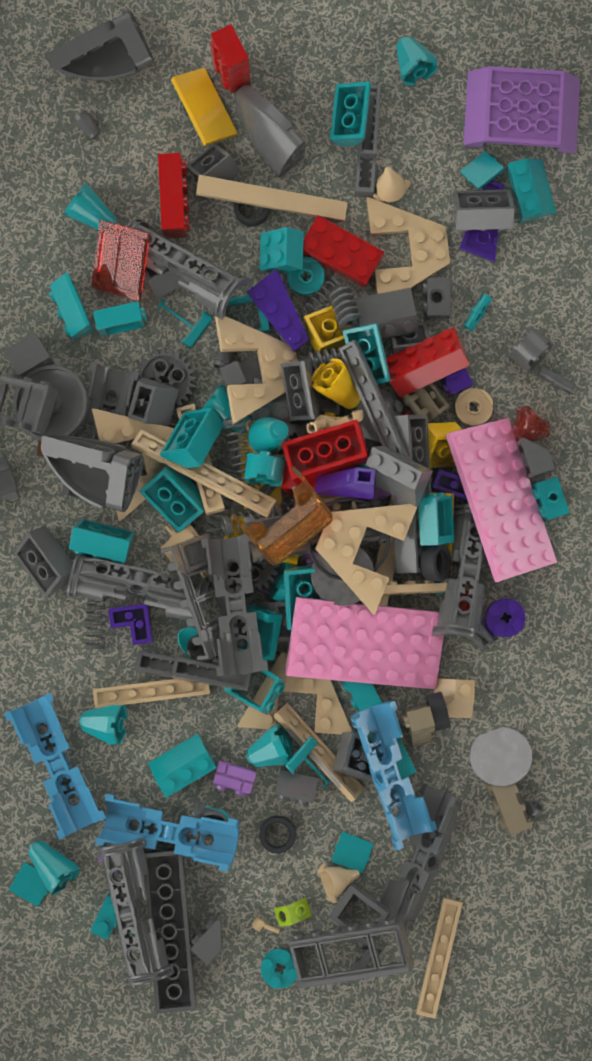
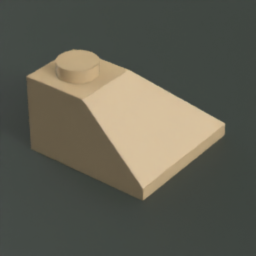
[434,678,475,719]

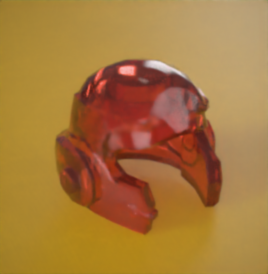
[512,405,551,442]

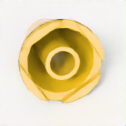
[312,358,361,410]

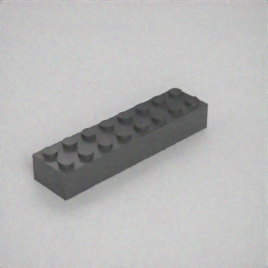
[391,415,432,573]
[144,848,197,1014]

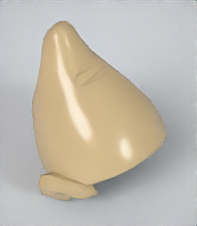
[373,167,410,202]
[317,863,360,903]

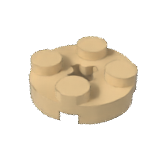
[454,388,493,427]

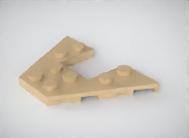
[366,197,450,294]
[215,316,297,424]
[92,408,174,521]
[315,504,417,615]
[237,653,352,735]

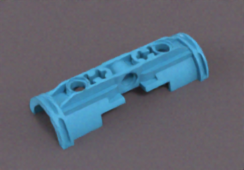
[4,692,106,840]
[351,701,437,850]
[95,794,240,872]

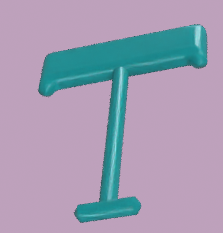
[157,299,213,348]
[286,737,331,788]

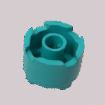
[244,451,285,487]

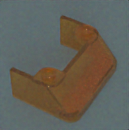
[232,466,333,565]

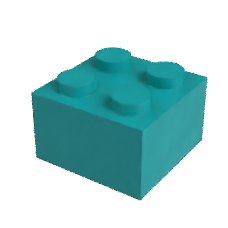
[260,227,304,274]

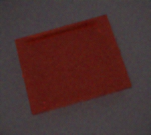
[91,220,150,302]

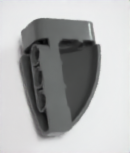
[45,11,154,80]
[235,85,306,178]
[41,433,144,512]

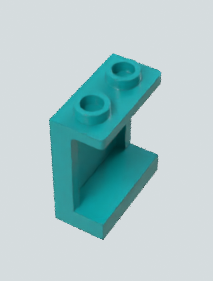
[238,605,282,661]

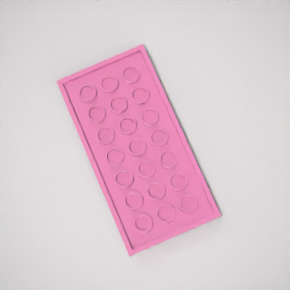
[446,418,557,583]
[285,597,444,689]

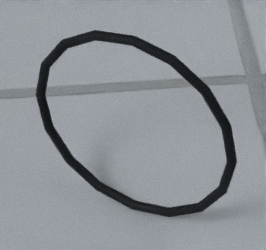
[307,497,391,581]

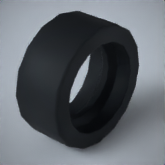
[234,202,269,227]
[420,544,451,581]
[426,692,451,731]
[259,815,296,854]

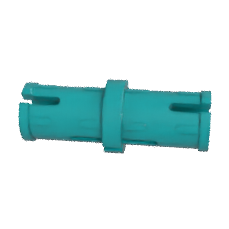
[463,293,493,332]

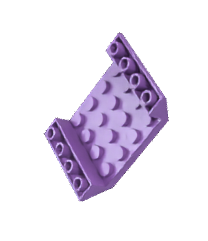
[463,66,580,153]

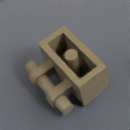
[402,383,450,423]

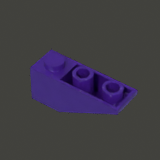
[314,468,376,499]

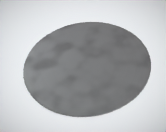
[311,548,374,606]
[470,727,532,786]

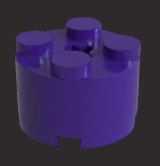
[484,598,525,637]

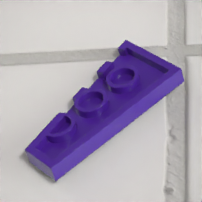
[459,180,504,262]
[247,269,309,352]

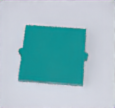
[460,151,505,190]
[331,831,374,874]
[9,862,48,907]

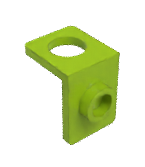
[274,898,312,927]

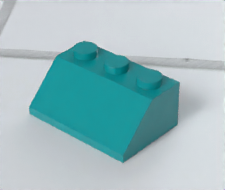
[330,81,371,147]
[506,158,557,223]
[48,272,94,341]
[343,323,391,384]
[159,408,224,468]
[139,465,205,532]
[69,518,136,564]
[284,565,324,630]
[148,733,218,798]

